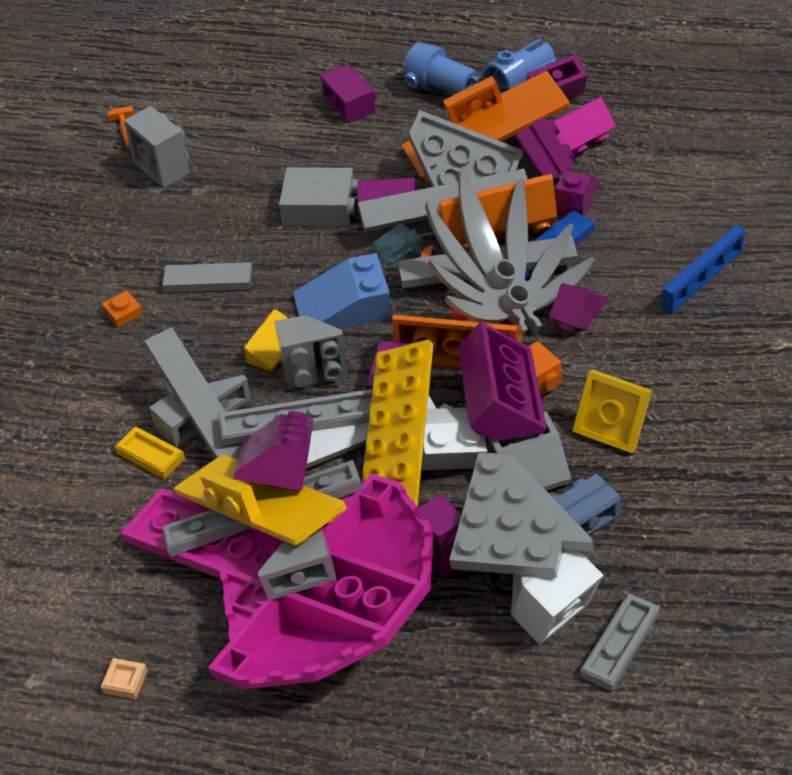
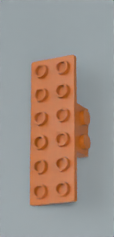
[402,71,570,181]

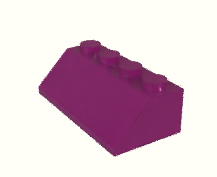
[458,321,547,441]
[233,411,314,491]

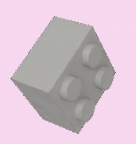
[124,106,190,188]

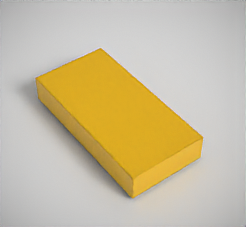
[115,426,185,479]

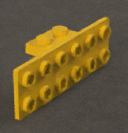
[362,340,433,506]
[174,455,347,545]

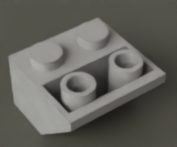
[275,315,349,390]
[486,411,572,491]

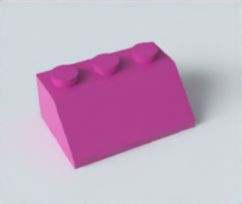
[513,96,616,158]

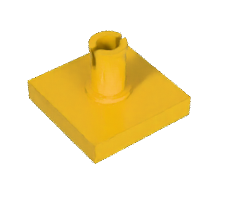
[572,370,652,453]

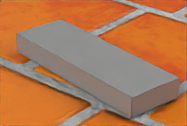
[162,262,253,293]
[580,593,660,692]

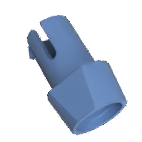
[482,39,556,94]
[403,42,480,95]

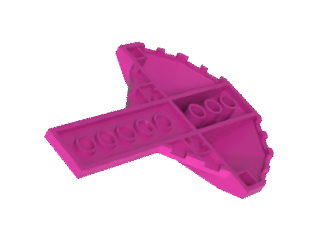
[120,473,433,690]

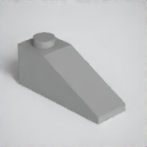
[149,375,251,448]

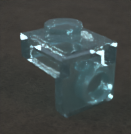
[375,222,423,266]

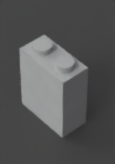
[279,167,359,227]

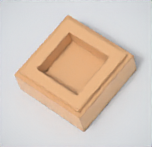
[101,658,148,700]

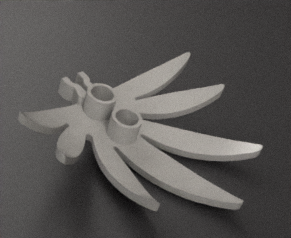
[425,168,595,337]

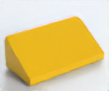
[244,310,288,372]

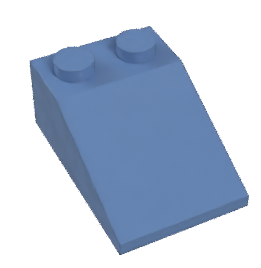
[293,253,392,329]

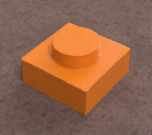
[102,291,143,328]

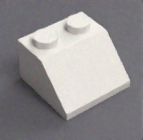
[421,408,488,471]

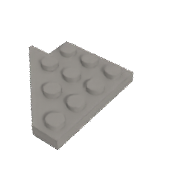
[408,110,524,187]
[450,452,594,578]

